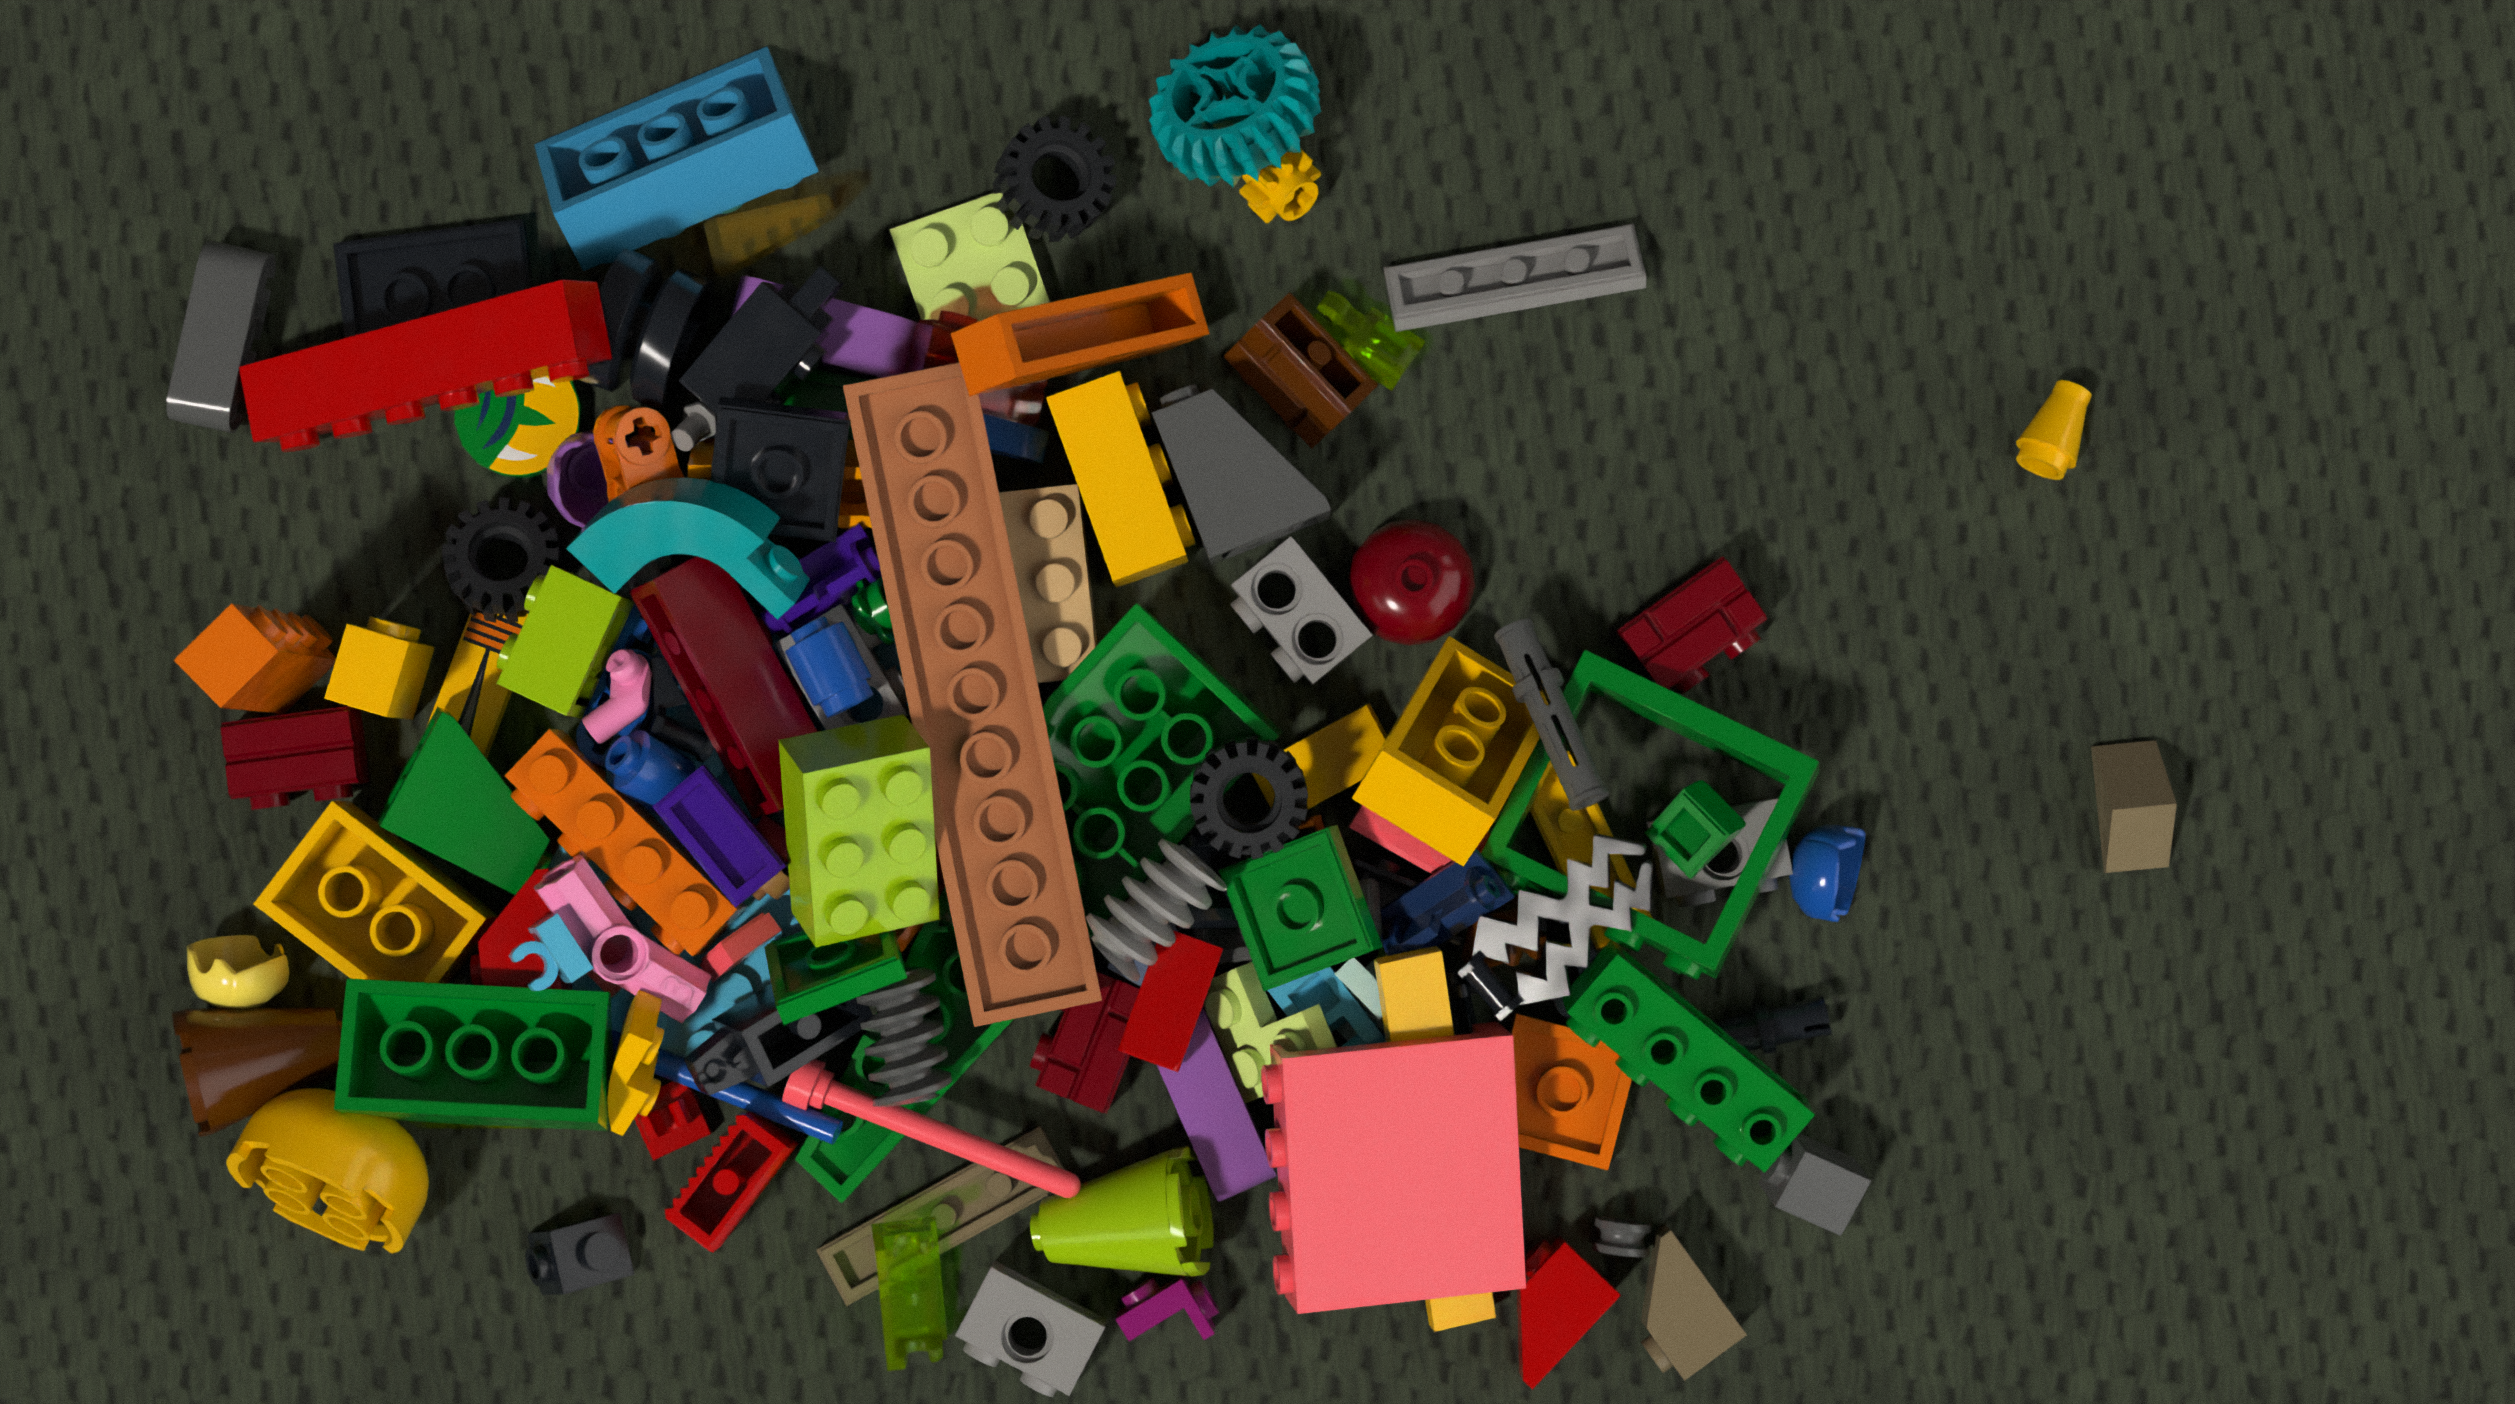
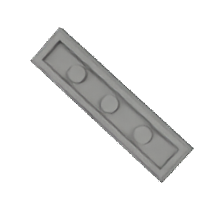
[1383,223,1646,332]

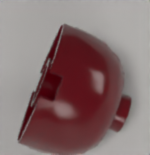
[1348,518,1475,646]

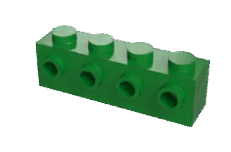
[1562,940,1815,1173]

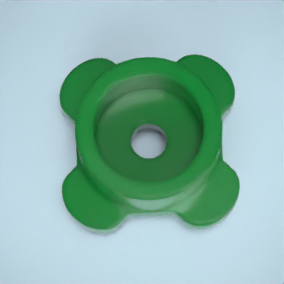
[851,577,895,645]

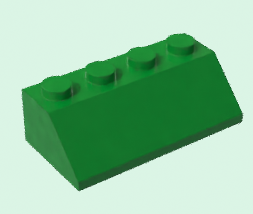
[334,979,614,1131]

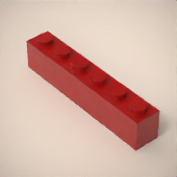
[239,279,612,452]

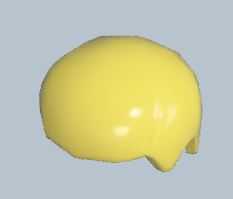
[187,935,289,1009]

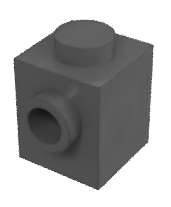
[1759,1133,1871,1236]

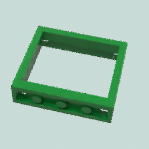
[1481,650,1819,981]

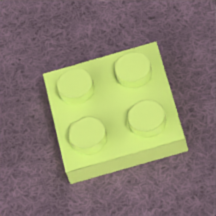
[889,193,1050,351]

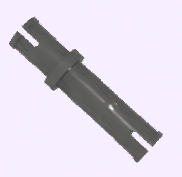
[1494,618,1609,811]

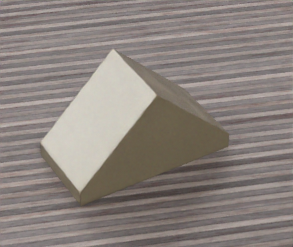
[2091,740,2177,873]

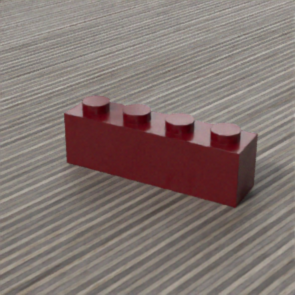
[629,556,821,819]

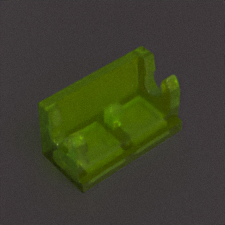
[871,1216,947,1371]

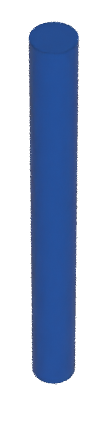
[612,1029,843,1145]

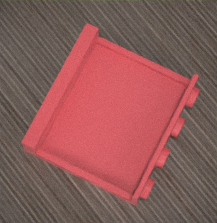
[1261,1022,1526,1314]

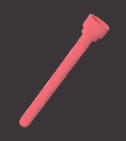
[782,1059,1081,1198]

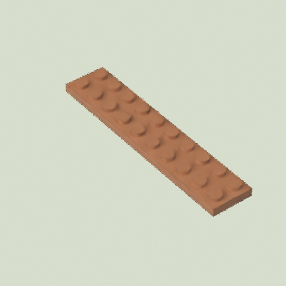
[843,363,1102,1027]

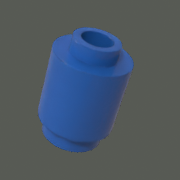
[785,616,874,719]
[605,730,696,815]

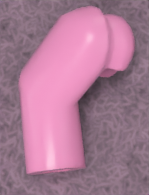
[582,648,652,745]

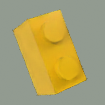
[324,616,435,720]

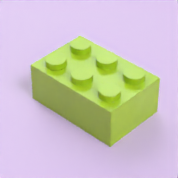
[778,714,940,947]

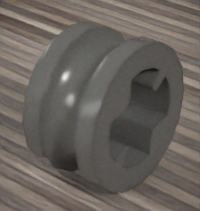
[1592,1217,1652,1257]

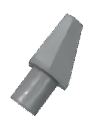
[671,401,717,451]

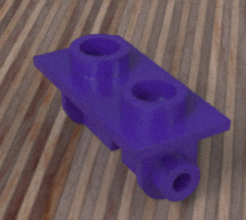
[754,523,882,639]

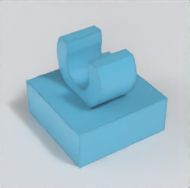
[509,913,594,991]

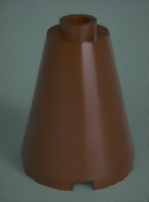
[172,1007,342,1137]

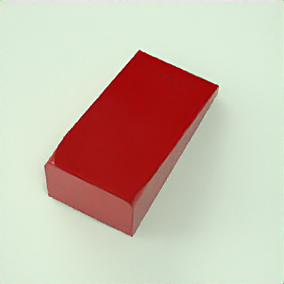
[1118,930,1224,1072]

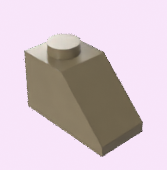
[1641,1224,1747,1381]

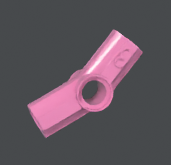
[534,854,712,1023]

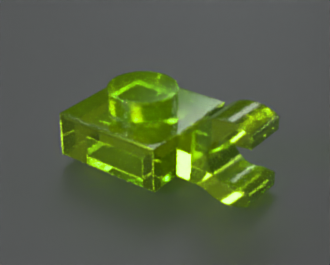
[1314,291,1426,391]

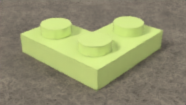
[1203,962,1337,1103]

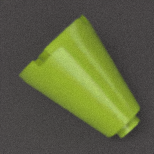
[1030,1146,1214,1277]

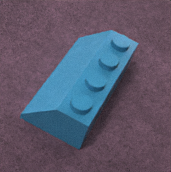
[534,46,819,271]

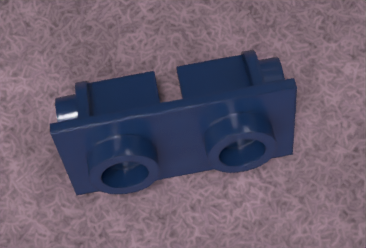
[1381,848,1516,956]

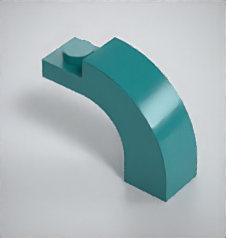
[566,477,810,620]

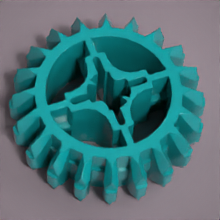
[1149,24,1322,187]

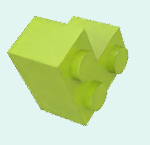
[496,565,635,719]

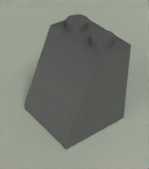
[1152,384,1331,565]

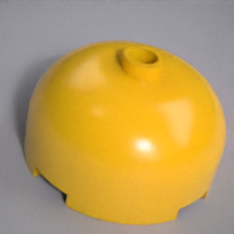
[226,1088,429,1254]

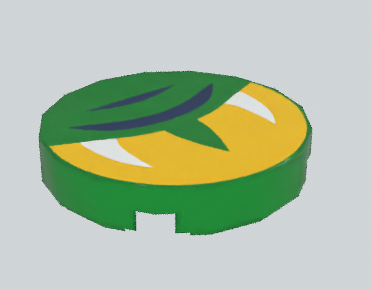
[454,376,584,478]

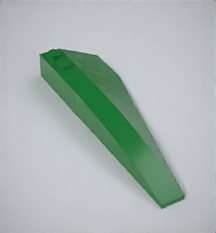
[795,603,1283,1204]

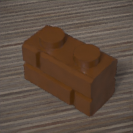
[1223,292,1378,449]

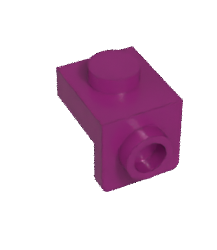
[1115,1275,1220,1341]

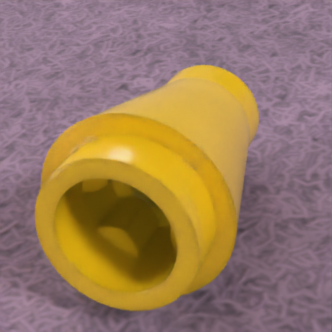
[2016,380,2092,480]

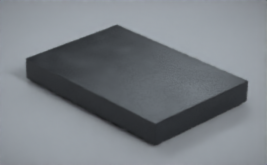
[333,219,533,338]

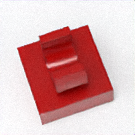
[634,1081,714,1160]

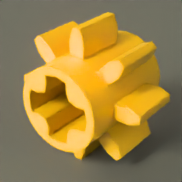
[1239,148,1321,223]

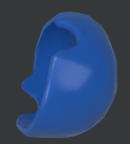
[1789,825,1866,922]

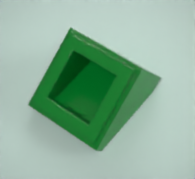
[1645,780,1746,879]

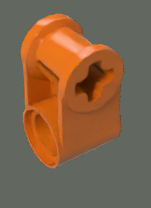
[593,405,685,502]

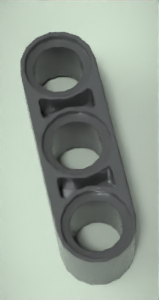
[166,240,276,433]

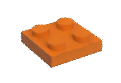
[1510,1013,1632,1170]

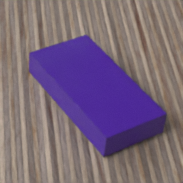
[652,765,788,908]

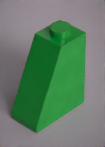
[376,707,552,895]

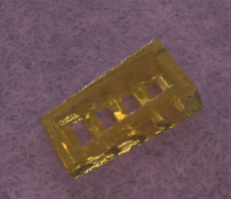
[704,193,838,277]

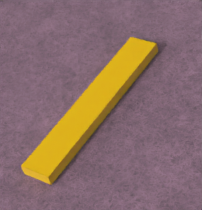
[1374,946,1496,1332]

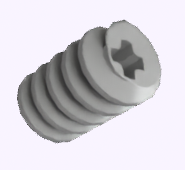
[1086,838,1227,982]

